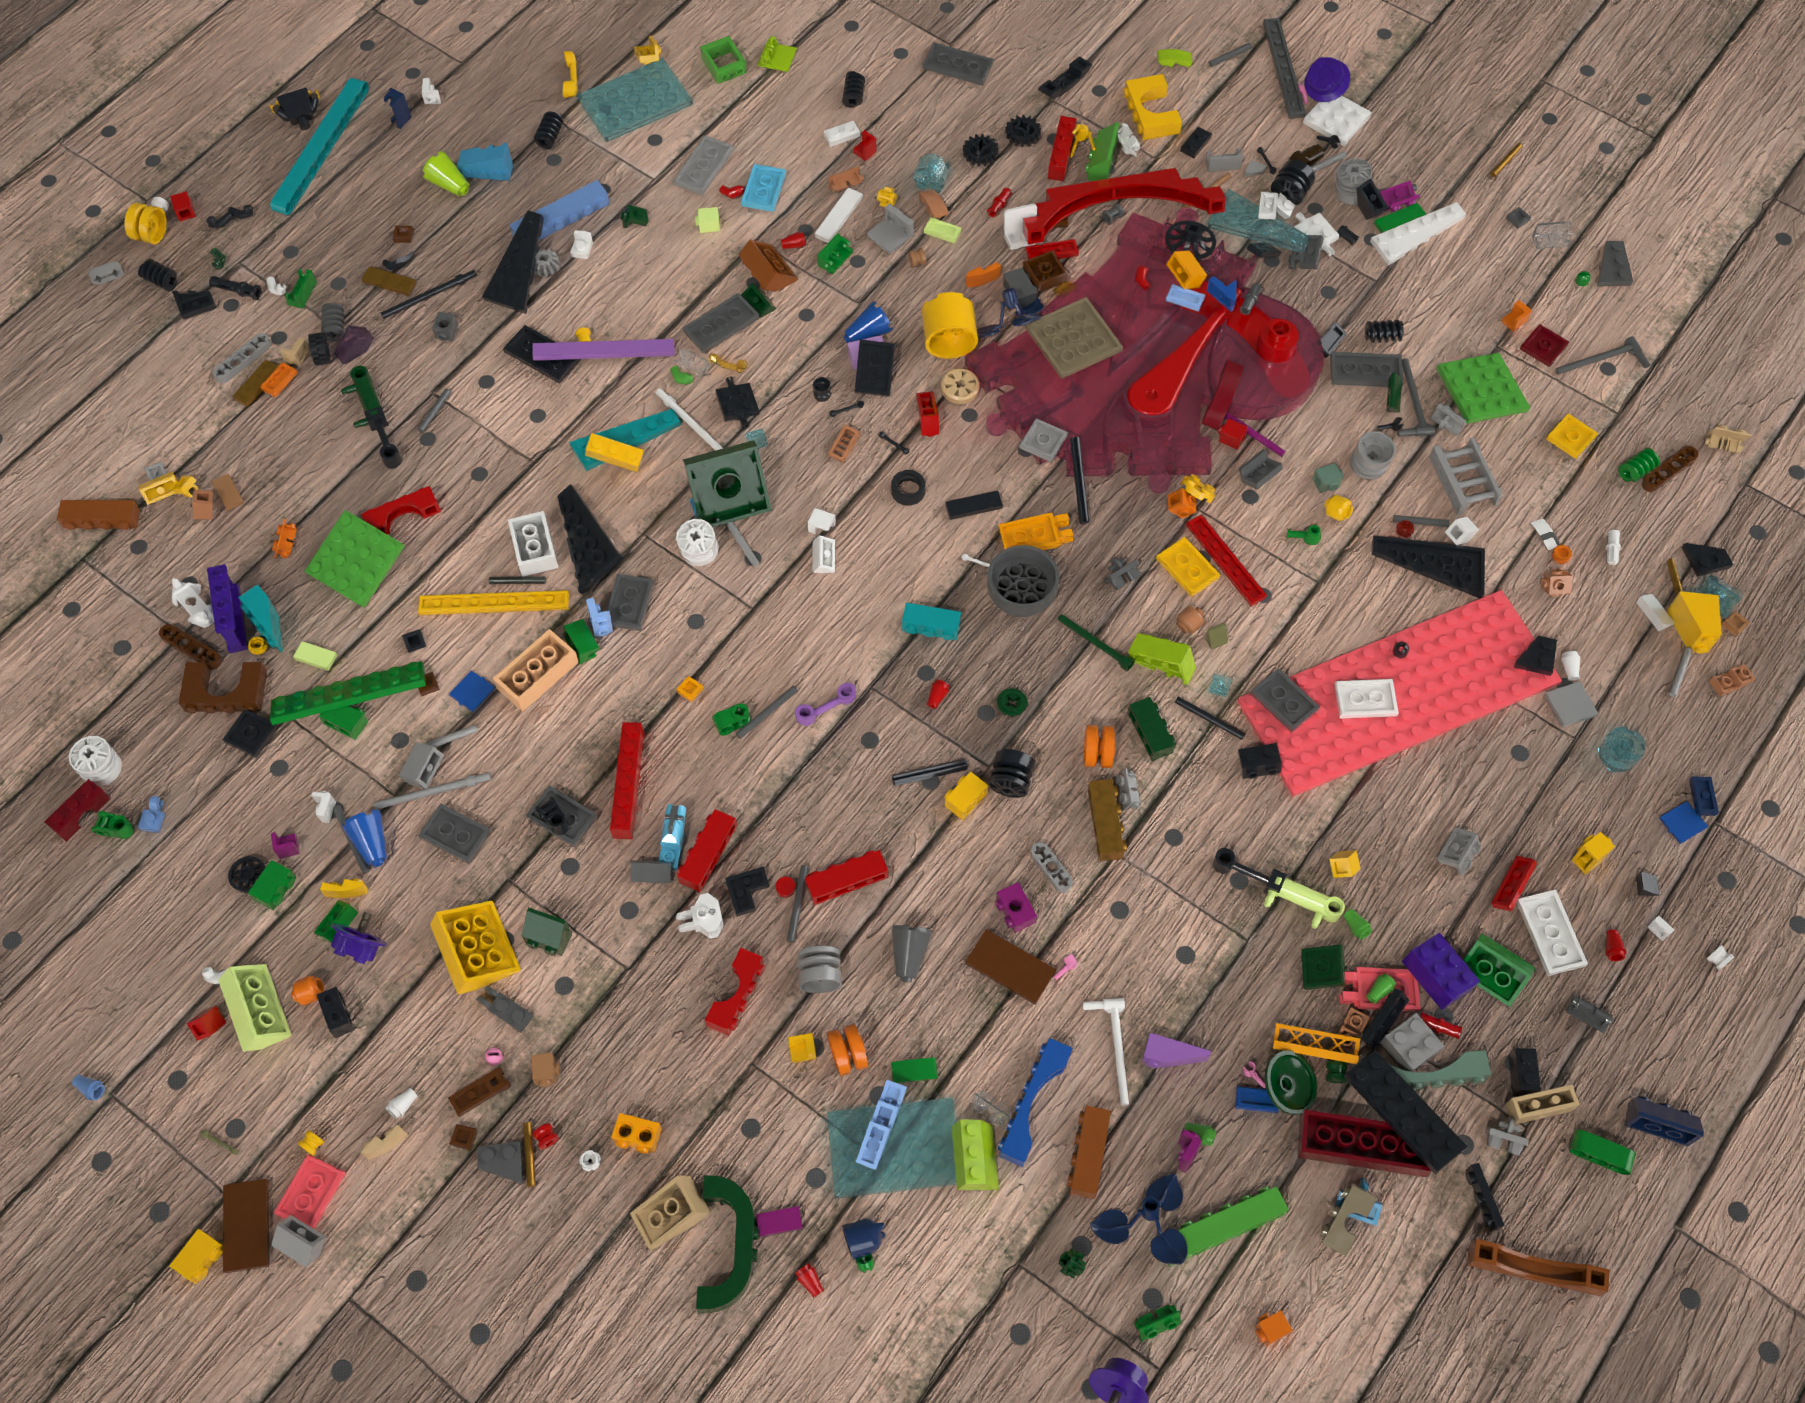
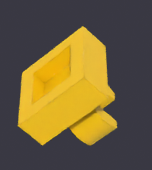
[172,476,198,498]

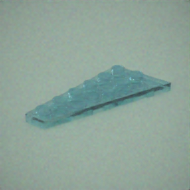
[1208,189,1309,253]

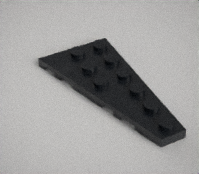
[482,210,544,314]
[557,484,623,595]
[1371,535,1485,599]

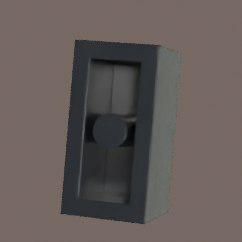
[1508,1048,1541,1096]

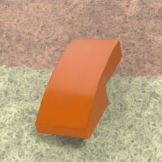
[966,262,1001,288]

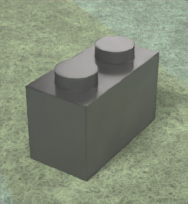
[1003,267,1038,308]

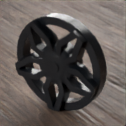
[228,856,266,893]

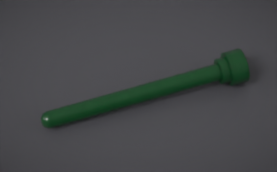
[1058,615,1135,672]

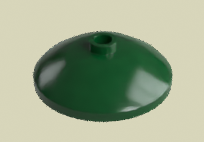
[1264,1051,1317,1115]

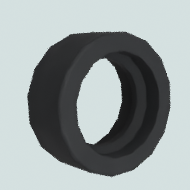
[891,470,925,506]

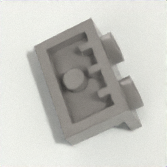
[1437,827,1481,875]

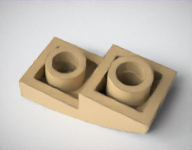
[361,1125,408,1160]

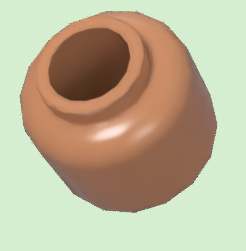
[1176,606,1204,634]

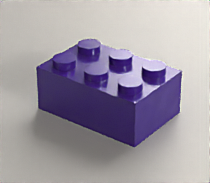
[1401,933,1480,1010]

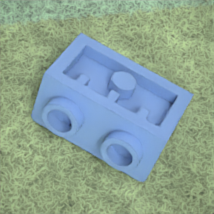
[586,598,613,637]

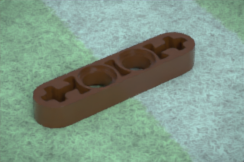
[1642,446,1699,492]
[159,624,222,670]

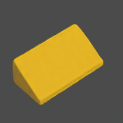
[138,471,178,505]

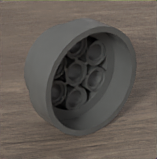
[987,545,1059,617]

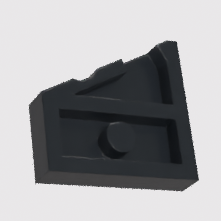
[1681,543,1734,577]
[1514,636,1557,676]

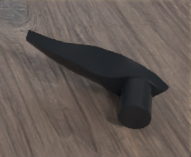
[382,252,414,270]

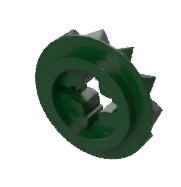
[997,688,1027,718]

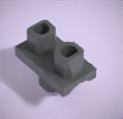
[1104,557,1140,590]

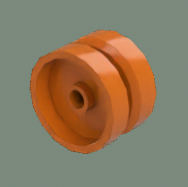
[1084,725,1115,768]
[826,1023,868,1077]

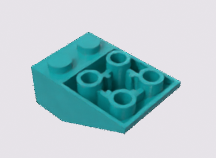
[238,584,283,653]

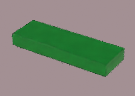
[1374,203,1427,233]

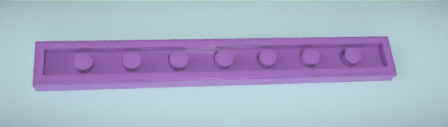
[532,339,675,360]

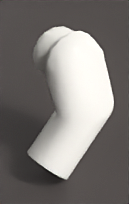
[202,967,228,984]

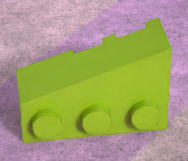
[1129,633,1196,685]

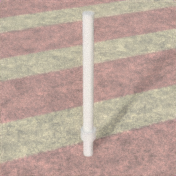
[656,388,723,451]

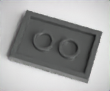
[607,574,654,631]
[1250,668,1320,733]
[526,785,598,848]
[418,803,491,864]

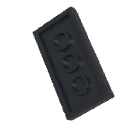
[503,325,581,384]

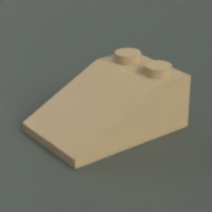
[630,1176,711,1251]

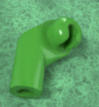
[670,366,693,385]

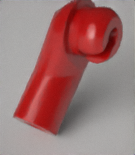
[1135,265,1151,291]

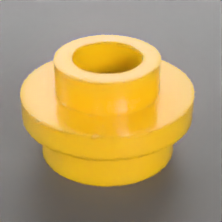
[248,637,268,655]

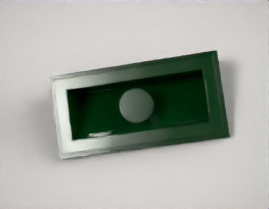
[741,283,776,318]
[1386,373,1402,413]

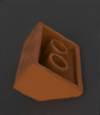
[739,239,798,292]

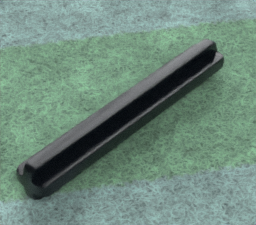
[892,759,968,786]

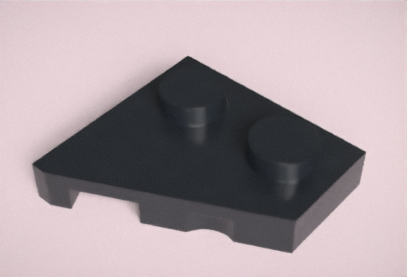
[172,291,217,320]

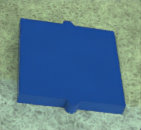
[449,670,495,712]
[1659,801,1708,844]

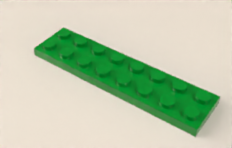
[270,661,426,725]

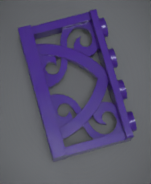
[207,564,248,654]

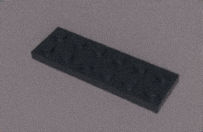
[1344,1050,1468,1175]

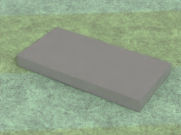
[673,135,734,196]

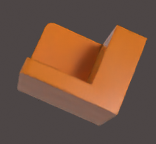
[1501,300,1532,332]

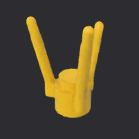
[1069,124,1095,158]

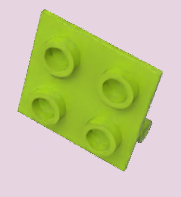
[757,36,797,72]

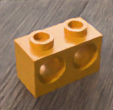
[611,1113,662,1154]

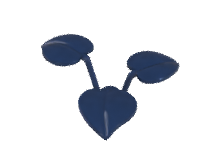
[977,288,1044,337]
[1090,1174,1187,1265]

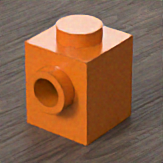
[1255,1310,1293,1347]

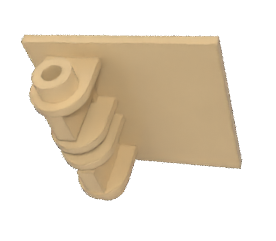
[1704,425,1752,453]

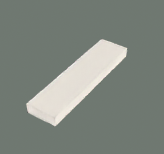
[815,188,863,243]

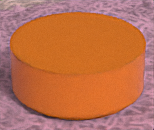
[1552,545,1572,564]

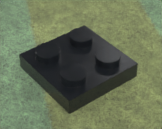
[222,710,279,759]

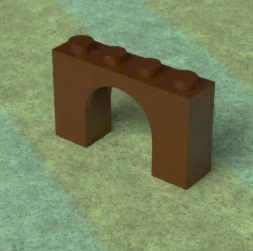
[179,662,267,713]

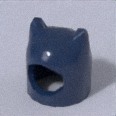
[842,1218,886,1260]

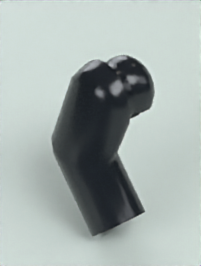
[228,205,254,219]

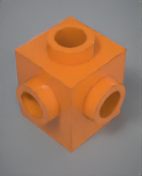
[1168,488,1197,518]

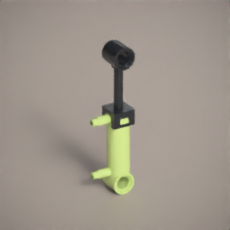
[1213,848,1345,929]

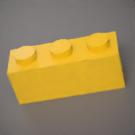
[586,433,644,473]

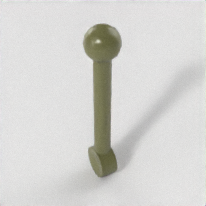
[200,1130,239,1155]

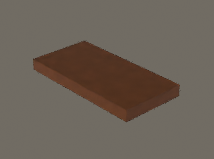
[965,929,1056,1005]
[223,1179,269,1273]

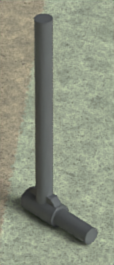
[1555,336,1650,375]
[1397,358,1435,437]

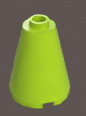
[422,151,469,197]

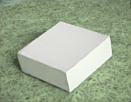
[1647,915,1674,941]

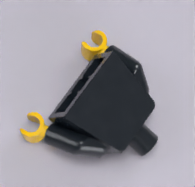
[269,87,320,130]

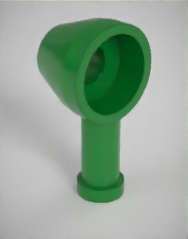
[1286,525,1322,545]

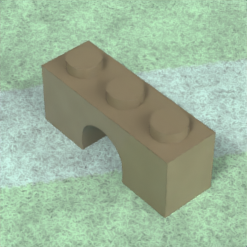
[1320,1183,1377,1257]

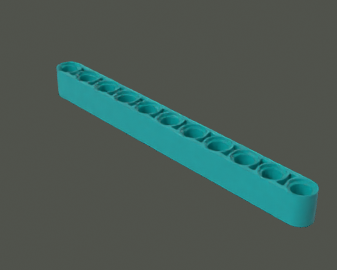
[270,77,369,215]

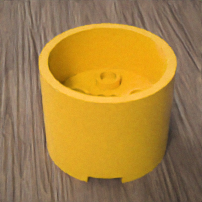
[922,292,978,359]

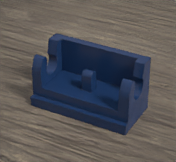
[384,88,411,129]

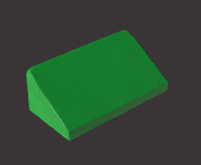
[314,900,358,943]

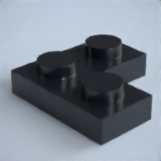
[725,867,770,917]

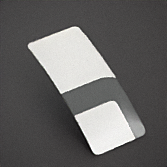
[1531,519,1560,550]

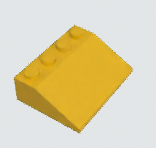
[430,901,521,994]

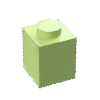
[695,207,720,233]

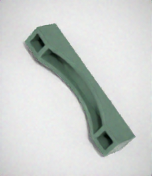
[1390,1050,1491,1090]

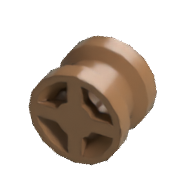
[908,248,926,268]

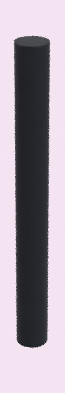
[1175,696,1246,740]

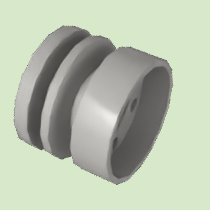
[1336,158,1373,205]
[1350,432,1396,480]
[798,946,842,993]

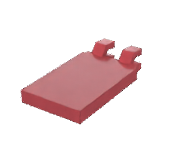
[1339,967,1421,1012]

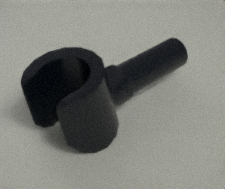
[1317,135,1341,149]
[1377,417,1404,431]

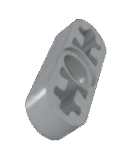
[1031,842,1073,893]

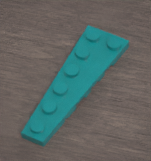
[569,409,681,472]

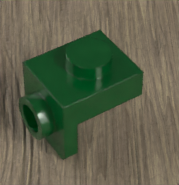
[620,205,648,228]

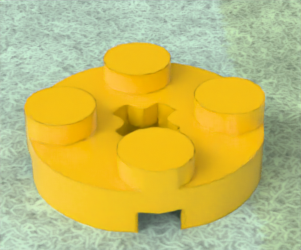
[1180,474,1216,503]

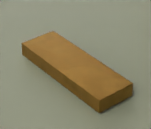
[362,266,417,296]
[232,359,278,407]

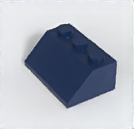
[1624,1096,1704,1146]

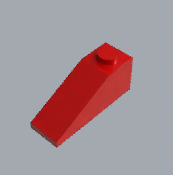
[916,391,939,437]

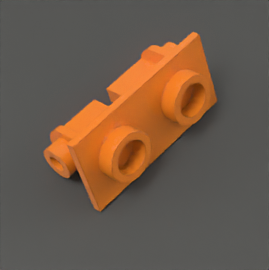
[272,519,297,559]

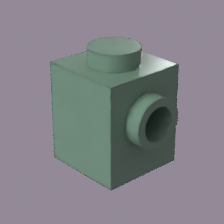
[1312,463,1343,493]

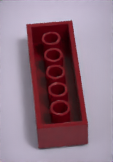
[1297,1109,1432,1177]

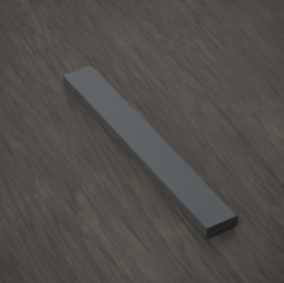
[1263,18,1306,119]

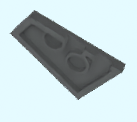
[1597,241,1633,287]

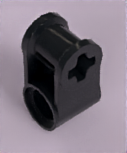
[535,796,569,835]

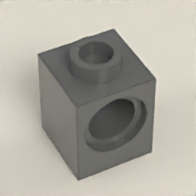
[432,312,458,341]

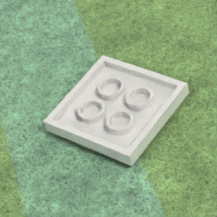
[1303,96,1372,146]

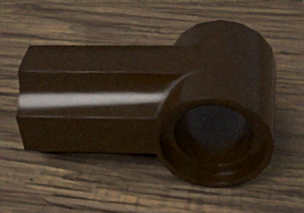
[1289,144,1324,166]

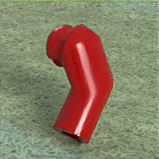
[719,185,745,199]

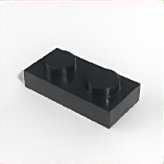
[1180,127,1212,158]

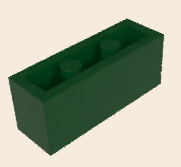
[1127,697,1176,761]

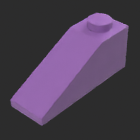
[1142,1033,1211,1068]

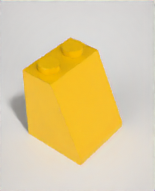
[1667,591,1722,654]

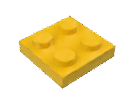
[1546,413,1598,459]

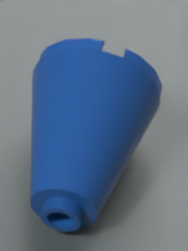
[843,301,893,343]
[341,810,387,868]

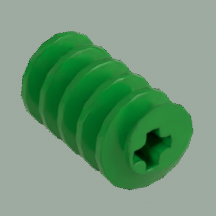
[1618,448,1661,482]

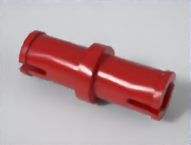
[987,188,1012,217]
[1420,1012,1463,1039]

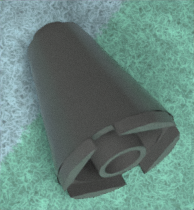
[891,925,932,982]

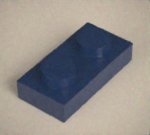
[1689,776,1719,816]

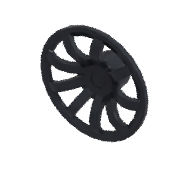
[1165,221,1216,260]

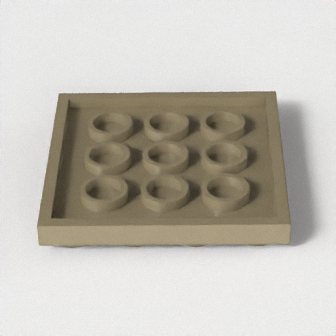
[1025,297,1123,379]

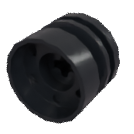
[1271,159,1315,205]
[988,749,1036,798]

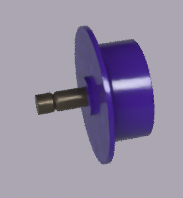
[1089,1358,1149,1403]

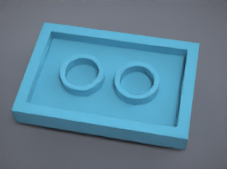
[741,164,786,212]

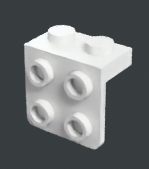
[1004,203,1043,250]

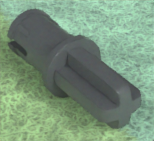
[1240,283,1262,315]

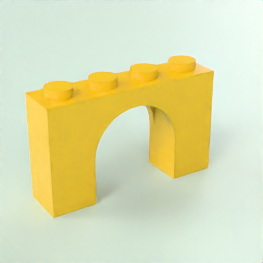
[1123,74,1182,140]

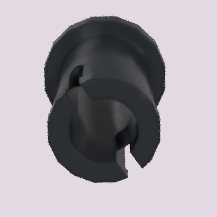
[1337,225,1359,246]

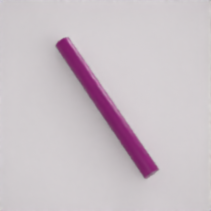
[1224,412,1286,457]

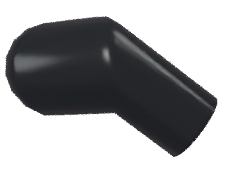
[206,212,233,228]

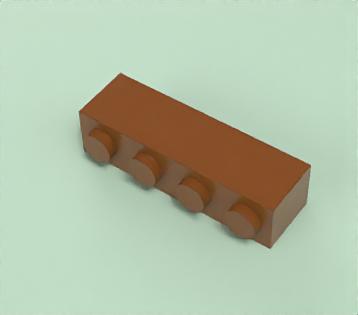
[57,500,140,530]
[1067,1105,1111,1199]

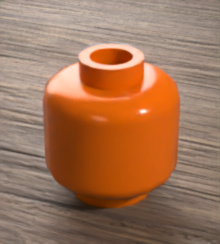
[291,975,325,1006]

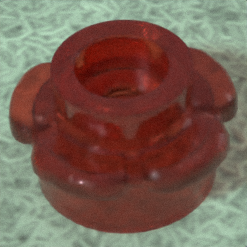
[1396,520,1414,538]

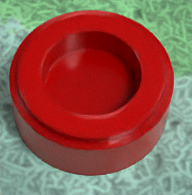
[775,876,796,898]

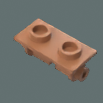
[828,166,864,192]

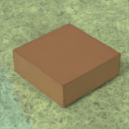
[1721,611,1750,637]

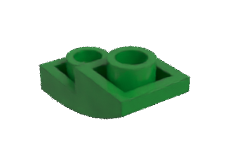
[891,1057,938,1083]

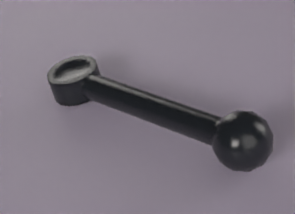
[1257,147,1277,174]
[829,400,864,417]
[878,431,909,455]

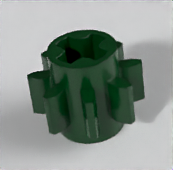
[1059,1248,1086,1279]

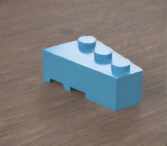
[457,143,513,181]

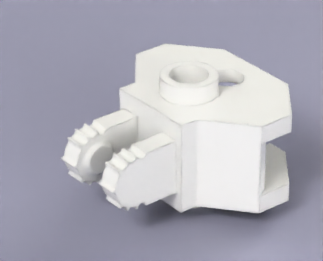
[676,893,724,939]

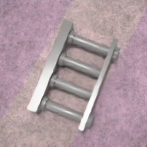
[1429,437,1502,515]

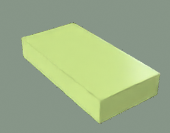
[924,217,961,244]
[293,641,337,671]

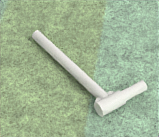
[1082,998,1129,1106]

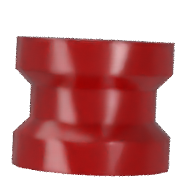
[532,1123,559,1150]

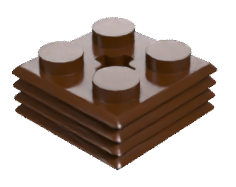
[1023,251,1068,293]

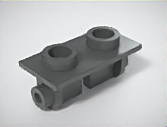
[1566,995,1614,1033]

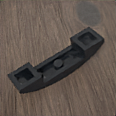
[1038,56,1092,98]

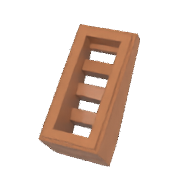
[827,424,861,463]

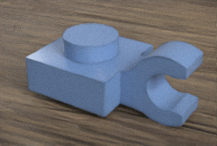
[138,796,165,833]

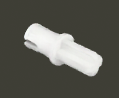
[1606,530,1621,565]

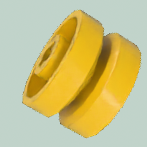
[125,202,166,244]

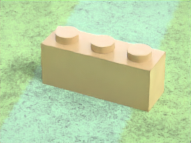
[1505,1085,1580,1125]

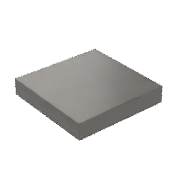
[1019,418,1068,462]
[1544,681,1598,728]

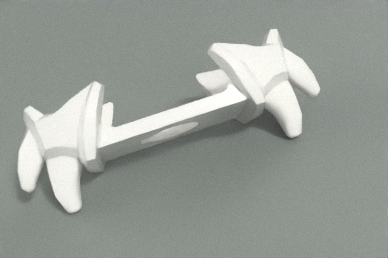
[172,578,214,628]

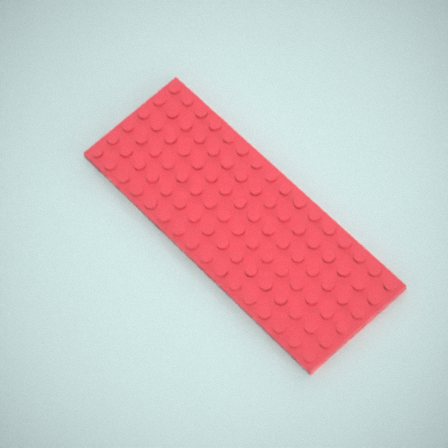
[1237,590,1562,797]

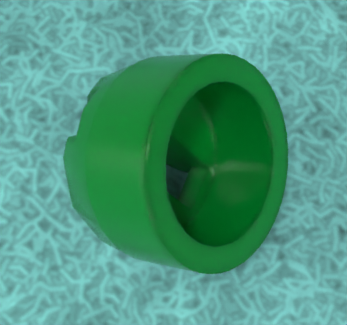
[1575,271,1591,286]
[856,1254,874,1273]

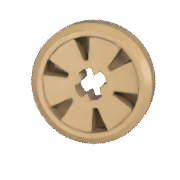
[941,368,980,404]

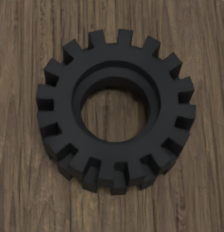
[308,332,331,366]

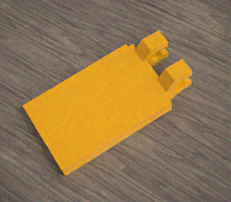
[998,512,1074,551]

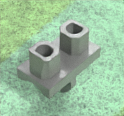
[1430,403,1466,436]
[1485,1117,1529,1155]

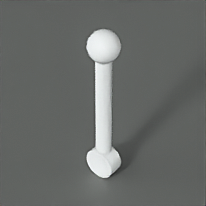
[961,554,990,567]

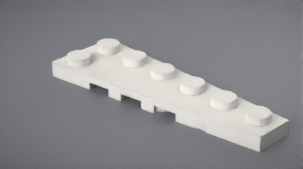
[1370,202,1466,265]

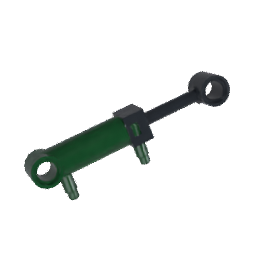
[341,365,402,469]

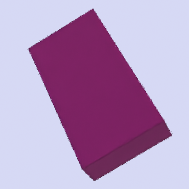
[756,1206,803,1237]

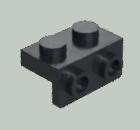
[1238,743,1282,779]

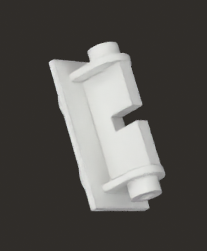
[1117,123,1140,157]

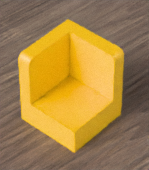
[1329,850,1360,878]
[788,1033,817,1063]

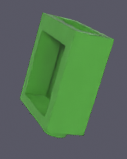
[700,36,747,84]

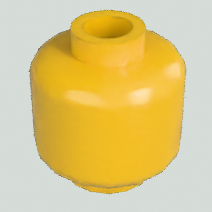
[1324,494,1353,521]

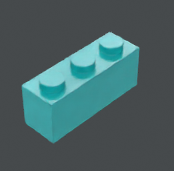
[902,603,961,640]

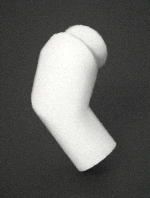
[266,277,287,296]

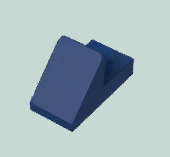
[1207,276,1237,312]

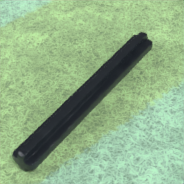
[1070,436,1089,524]

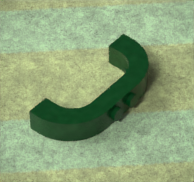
[696,1175,759,1313]

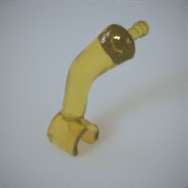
[707,353,747,373]

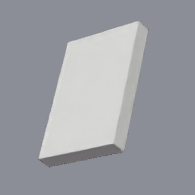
[1334,679,1399,718]

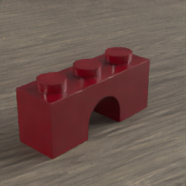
[44,779,110,842]

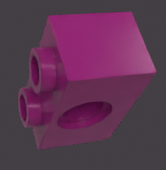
[995,882,1037,933]

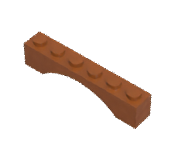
[1467,1239,1610,1296]

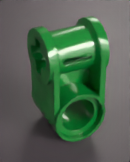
[712,703,751,736]
[91,811,134,839]

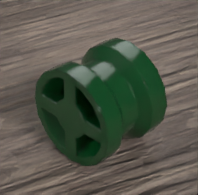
[1325,1061,1347,1084]

